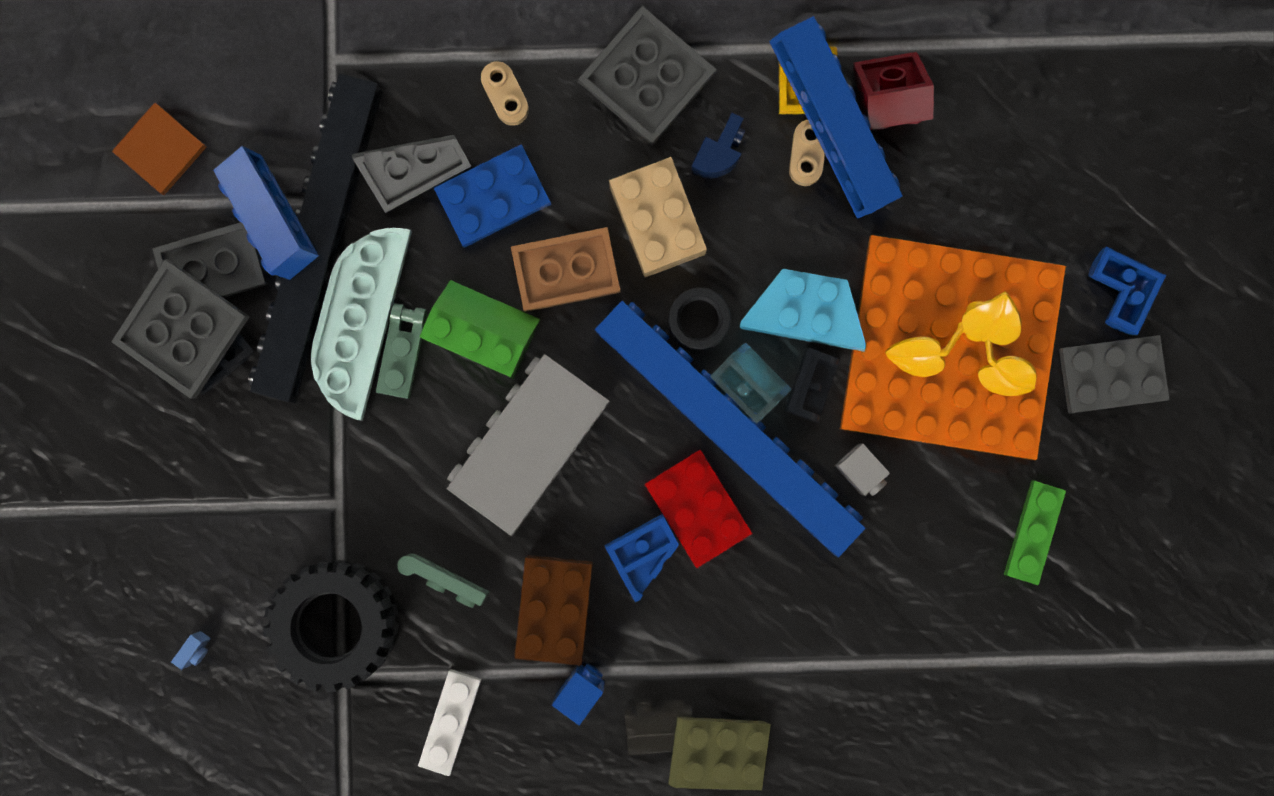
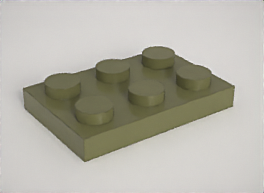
[668,717,771,790]

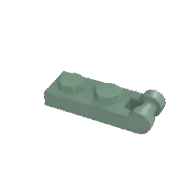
[376,303,427,399]
[397,554,490,608]

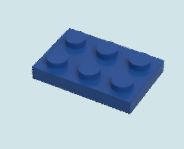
[434,144,551,248]

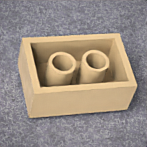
[609,157,707,278]

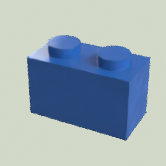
[552,663,605,726]

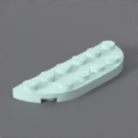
[311,228,412,421]

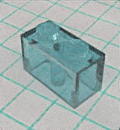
[710,342,792,424]

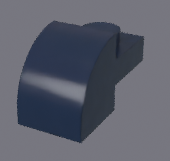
[690,113,746,178]

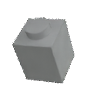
[834,444,890,496]

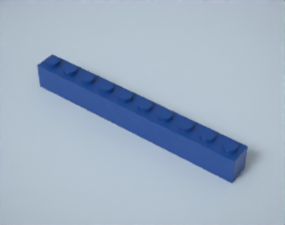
[595,301,866,558]

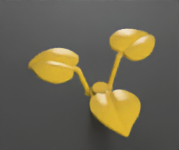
[886,291,1037,396]

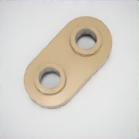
[481,61,529,125]
[789,120,825,186]

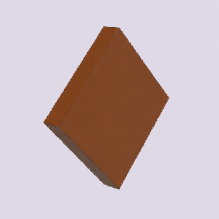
[112,103,207,195]

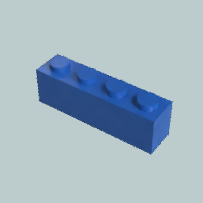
[213,146,319,280]

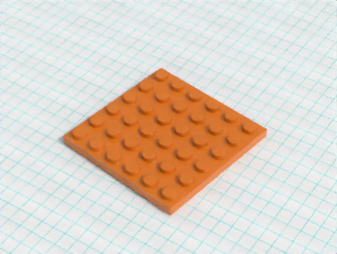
[840,235,1066,460]

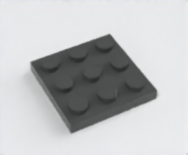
[578,6,717,145]
[111,260,250,399]

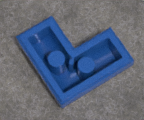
[1088,246,1166,335]

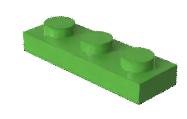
[1004,481,1066,585]

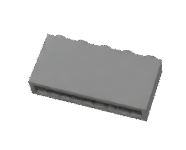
[447,354,610,536]

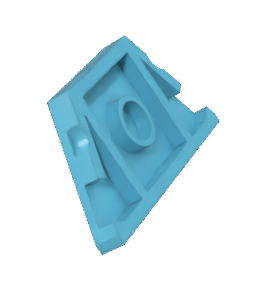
[740,269,866,352]

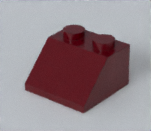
[853,52,934,130]

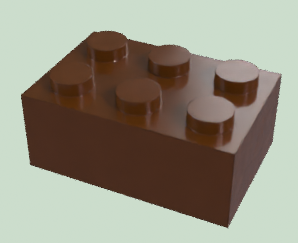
[515,555,593,666]

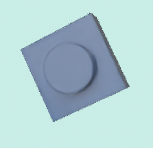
[171,631,211,670]

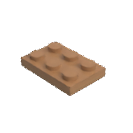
[511,227,621,312]

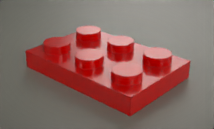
[645,450,752,569]

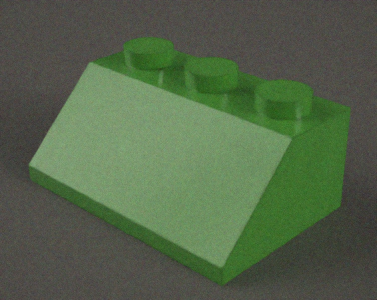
[419,280,540,379]

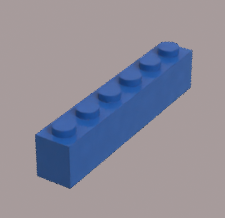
[769,16,903,218]

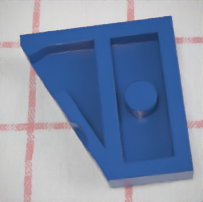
[605,514,679,603]

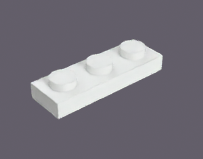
[418,669,481,776]

